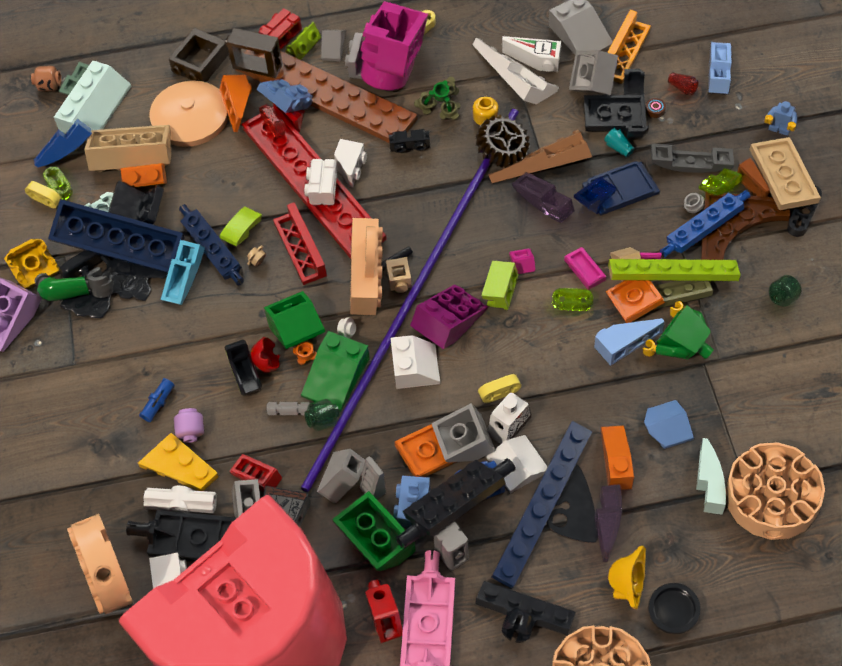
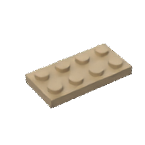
[750,137,821,210]

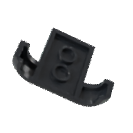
[584,69,649,139]

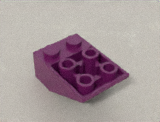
[410,285,488,349]

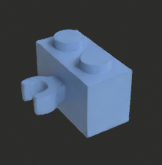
[393,476,431,529]

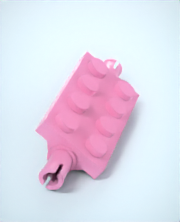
[400,550,455,666]

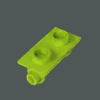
[285,22,322,60]

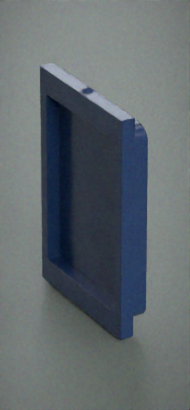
[582,161,660,216]

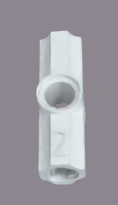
[144,486,217,513]

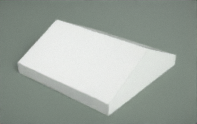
[486,435,547,494]

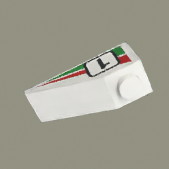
[502,36,561,72]

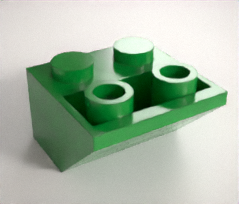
[264,291,325,349]

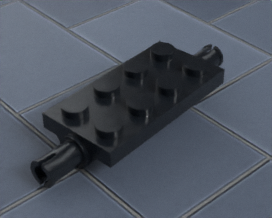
[395,458,516,549]
[126,510,236,561]

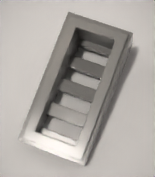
[359,456,386,499]

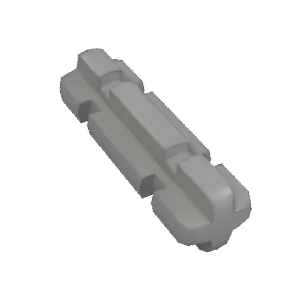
[267,402,311,415]

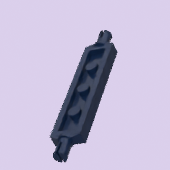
[179,204,244,285]

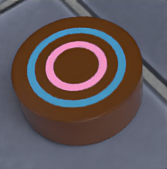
[645,98,666,118]

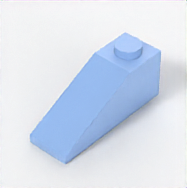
[594,318,665,366]

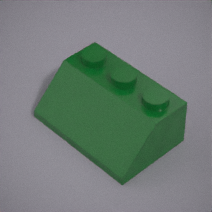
[332,491,416,571]

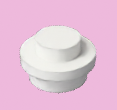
[337,317,356,339]

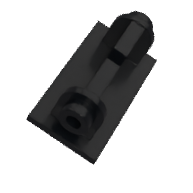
[389,129,430,153]

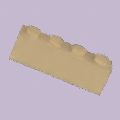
[84,125,171,172]

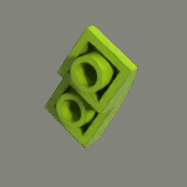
[220,207,262,246]

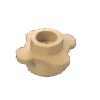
[247,245,266,267]

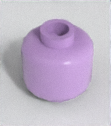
[174,408,204,443]

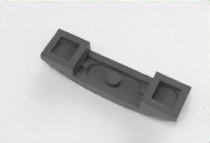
[651,144,734,173]

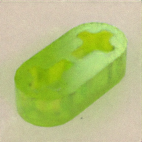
[43,166,73,200]
[552,288,594,311]

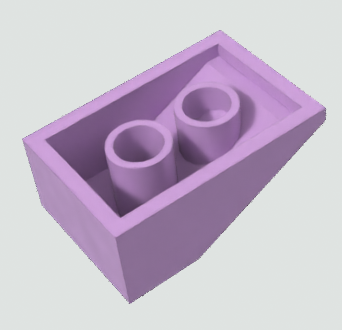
[0,278,42,352]

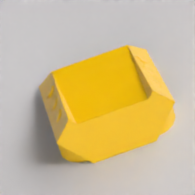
[4,239,60,289]

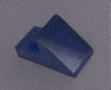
[573,176,616,214]

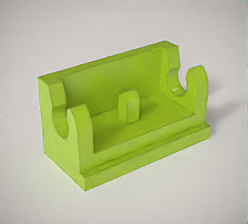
[481,261,519,310]

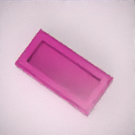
[564,247,606,290]

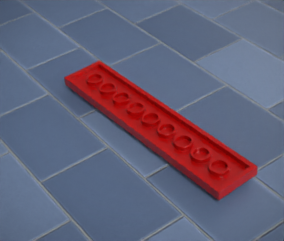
[242,106,387,259]

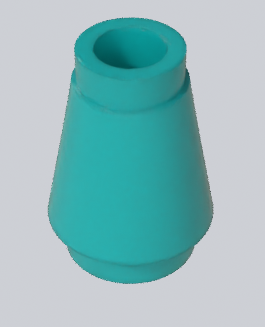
[604,128,635,157]

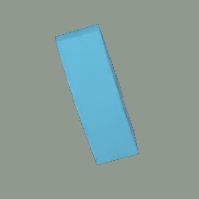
[161,240,205,305]

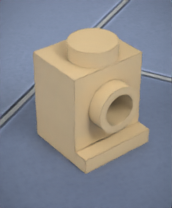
[386,257,412,293]

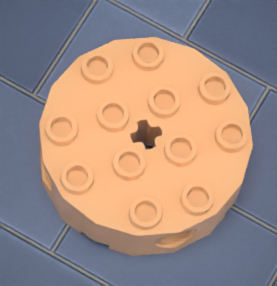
[726,442,825,540]
[67,514,133,615]
[552,625,651,666]

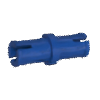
[139,378,175,422]

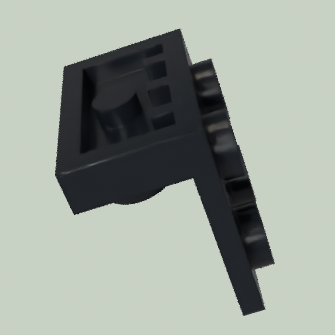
[108,181,164,224]

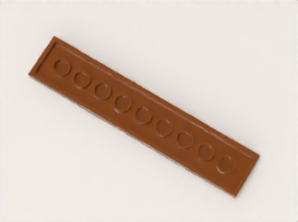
[235,50,418,143]

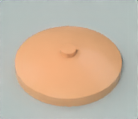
[150,81,229,147]

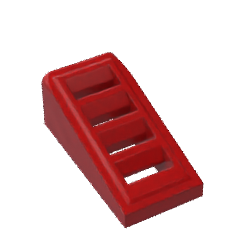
[229,454,282,492]

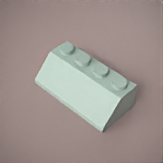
[54,61,131,141]

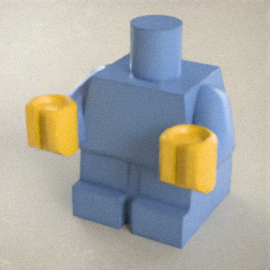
[764,101,797,136]

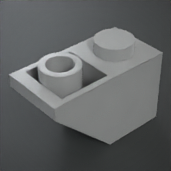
[317,449,365,503]

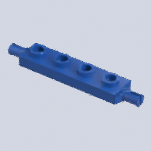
[660,190,750,257]

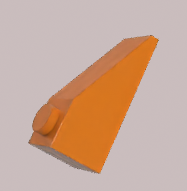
[219,75,252,132]
[601,426,634,491]

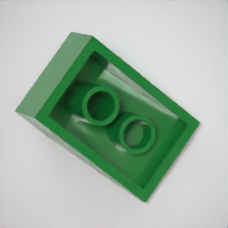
[301,331,370,412]

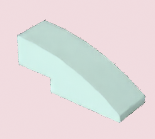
[696,438,726,515]

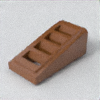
[736,158,770,197]

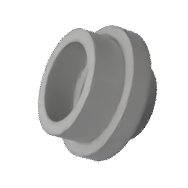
[684,193,705,213]

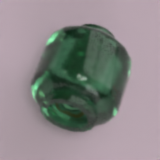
[768,275,802,307]
[304,399,340,431]

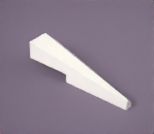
[472,38,559,105]

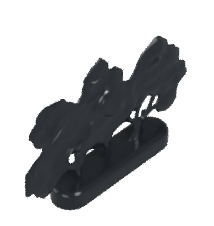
[59,250,168,319]

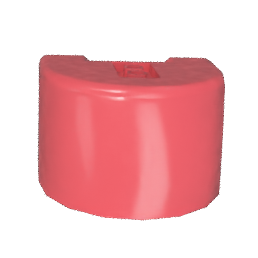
[119,495,347,666]

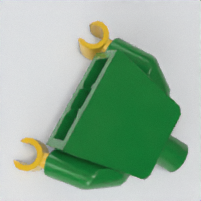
[642,301,714,359]

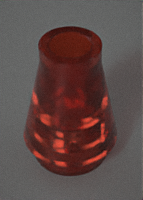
[668,72,699,95]

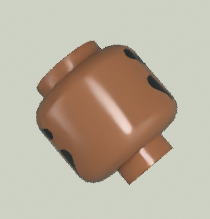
[31,66,61,92]

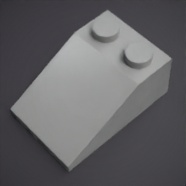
[549,0,613,54]

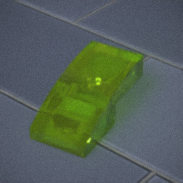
[698,168,742,195]

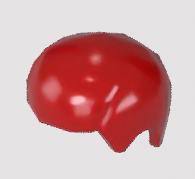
[250,337,280,372]

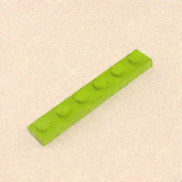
[608,259,741,281]

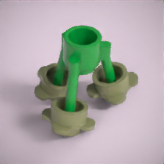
[414,77,461,120]

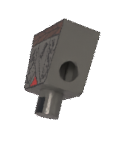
[264,486,311,527]

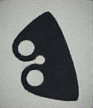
[547,464,598,543]

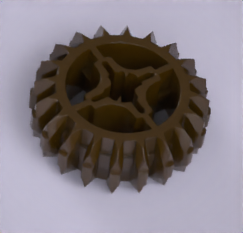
[475,114,530,168]

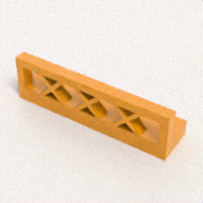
[607,10,651,84]

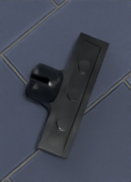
[475,581,576,643]

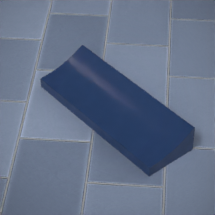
[48,199,185,273]

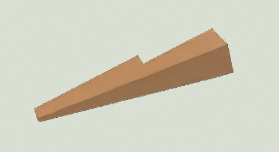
[488,130,592,183]

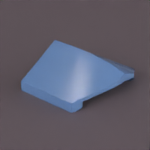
[644,400,694,449]

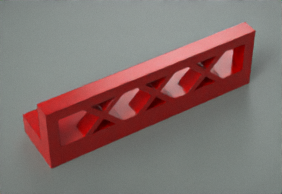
[273,202,327,285]

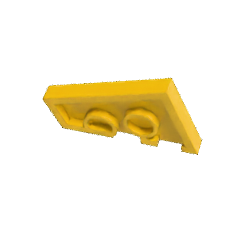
[138,433,219,491]

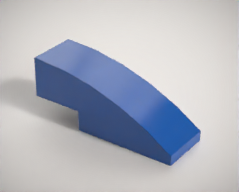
[34,119,92,167]

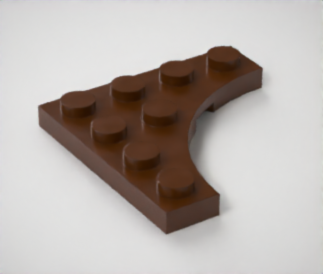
[701,191,790,260]

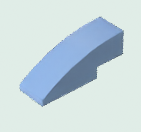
[708,42,731,94]

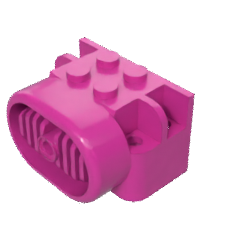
[361,1,428,91]

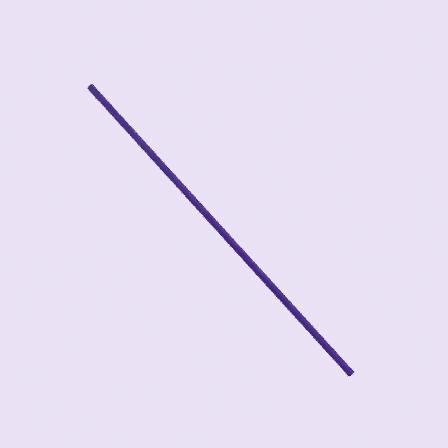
[301,109,519,492]

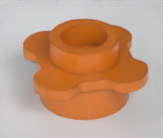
[293,342,317,365]

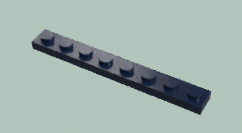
[491,421,592,589]

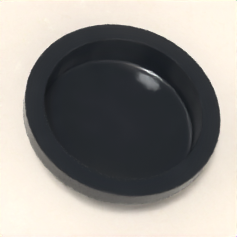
[648,583,701,634]

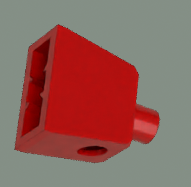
[365,580,403,643]

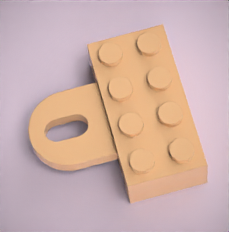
[350,218,383,315]

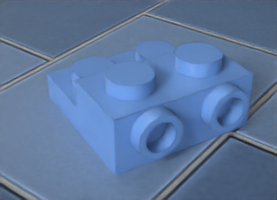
[257,79,313,113]

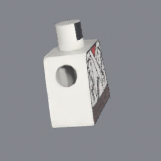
[488,393,532,444]

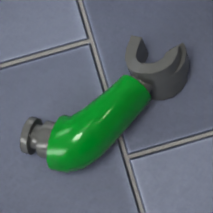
[34,266,114,301]

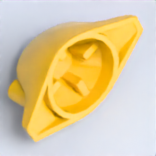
[608,546,646,610]

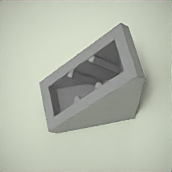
[321,29,346,62]

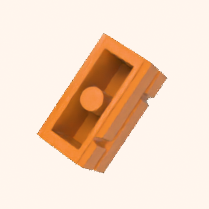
[121,163,167,187]

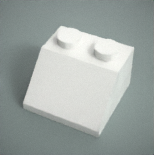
[391,335,440,389]

